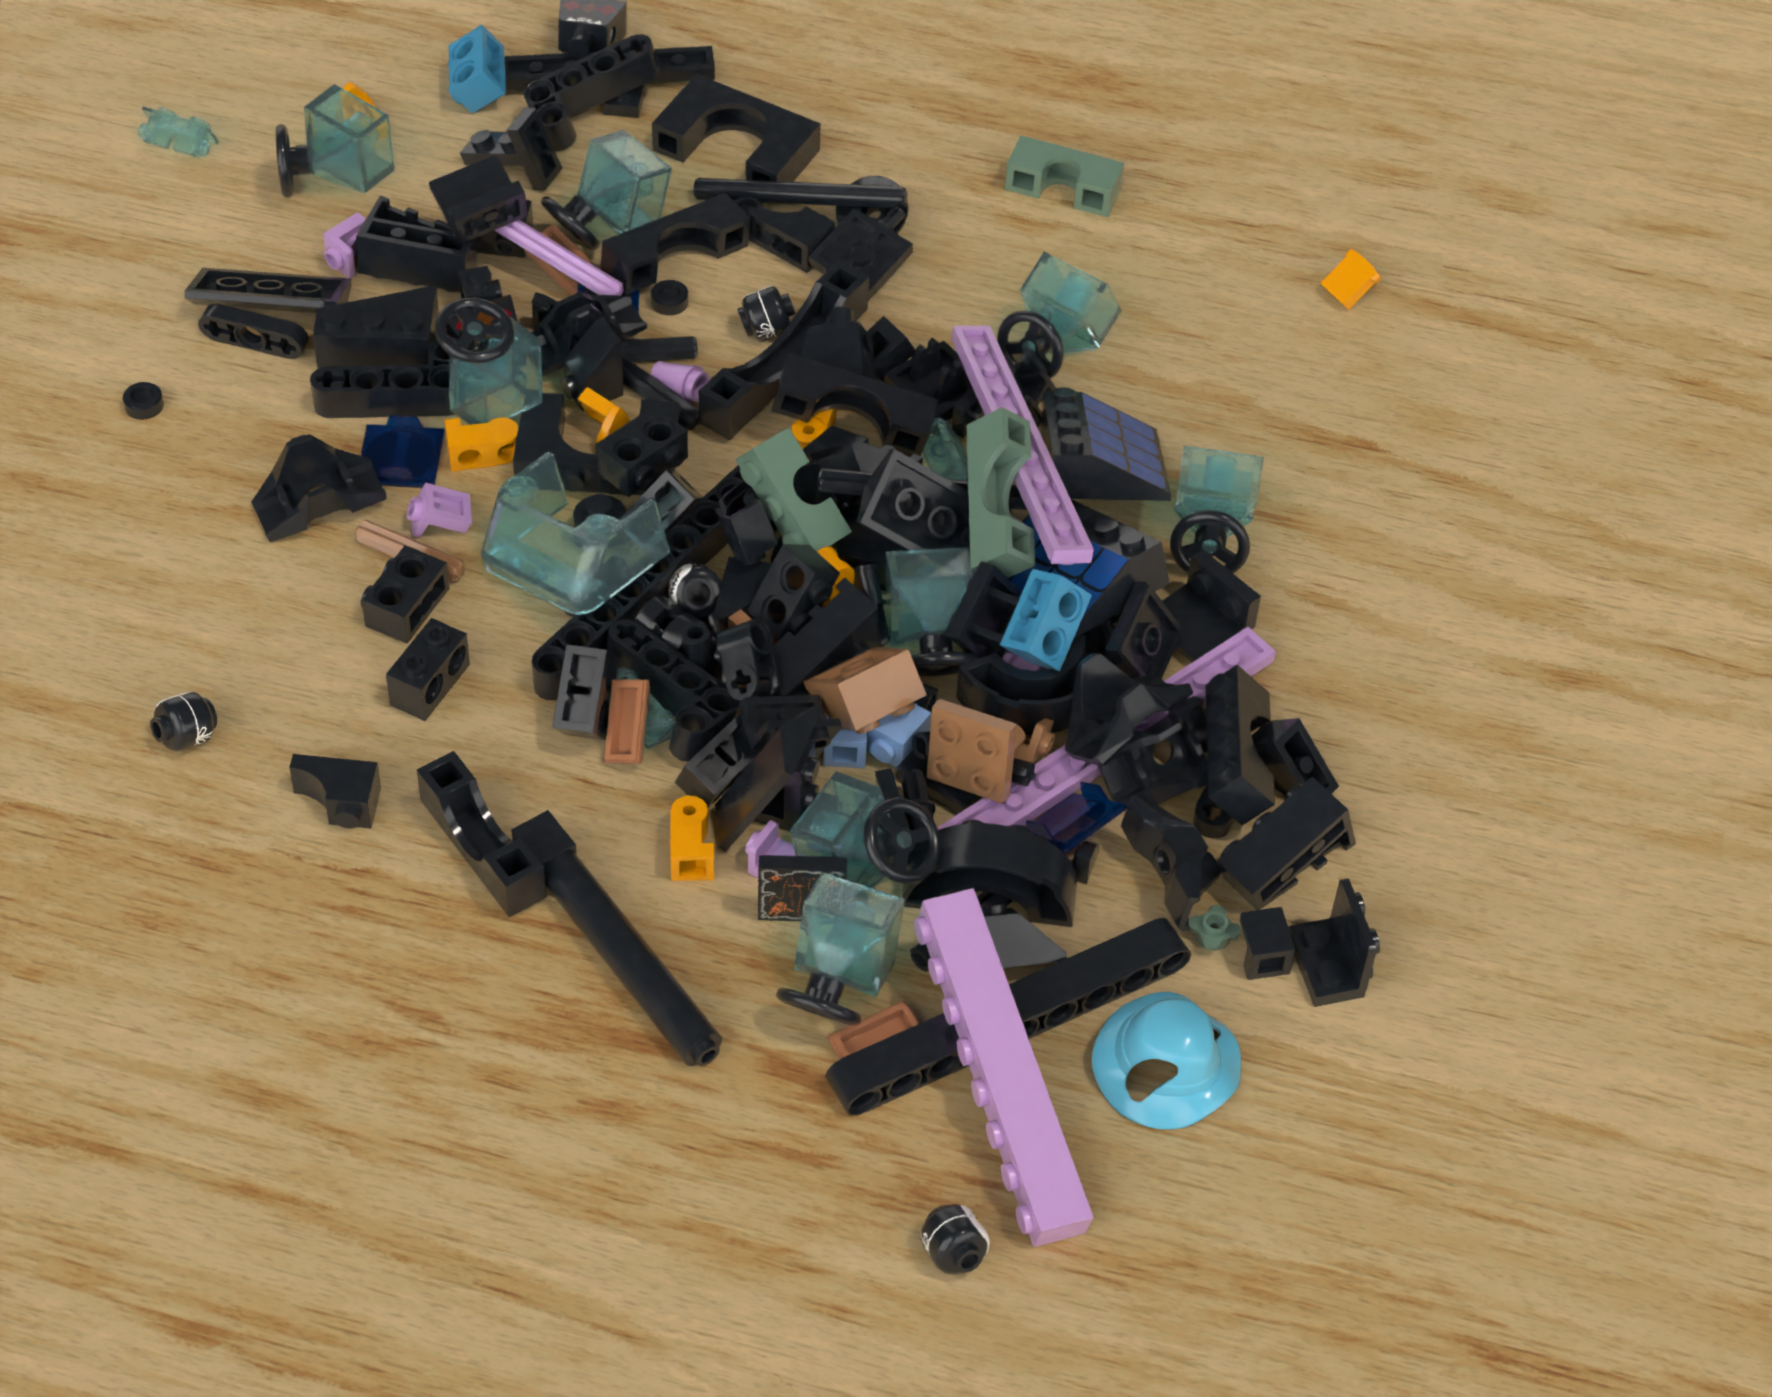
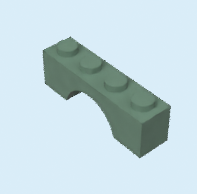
[967,407,1035,578]

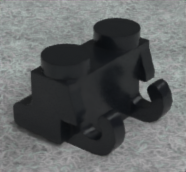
[1011,350,1056,427]

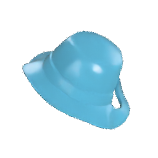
[1092,992,1241,1129]

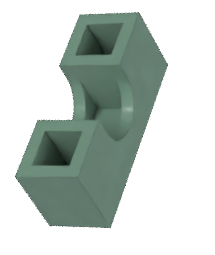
[1005,135,1124,217]
[735,427,852,551]

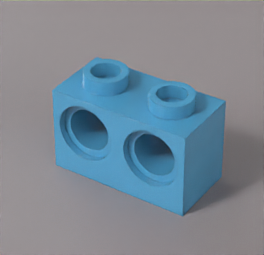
[448,25,506,114]
[1000,569,1092,671]

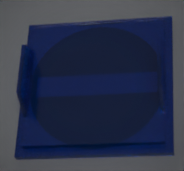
[361,415,445,488]
[1026,781,1127,853]

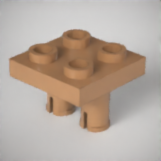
[926,699,1025,804]

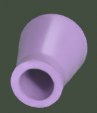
[651,361,710,403]

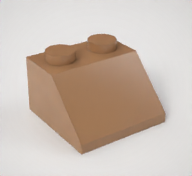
[804,647,927,734]

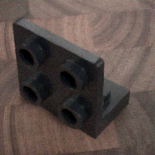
[429,155,528,245]
[1163,549,1261,663]
[1288,878,1380,1007]

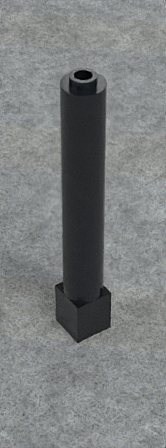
[511,810,722,1066]

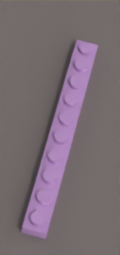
[951,326,1094,565]
[937,627,1276,830]

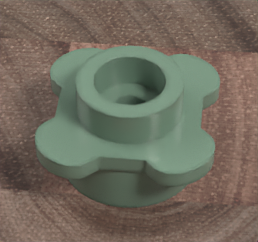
[1189,905,1241,951]

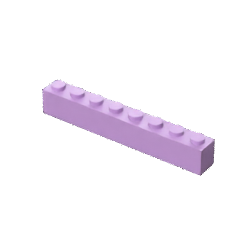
[914,888,1094,1248]

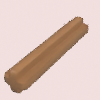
[355,520,465,582]

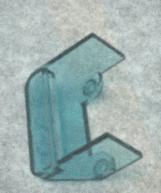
[481,451,670,615]

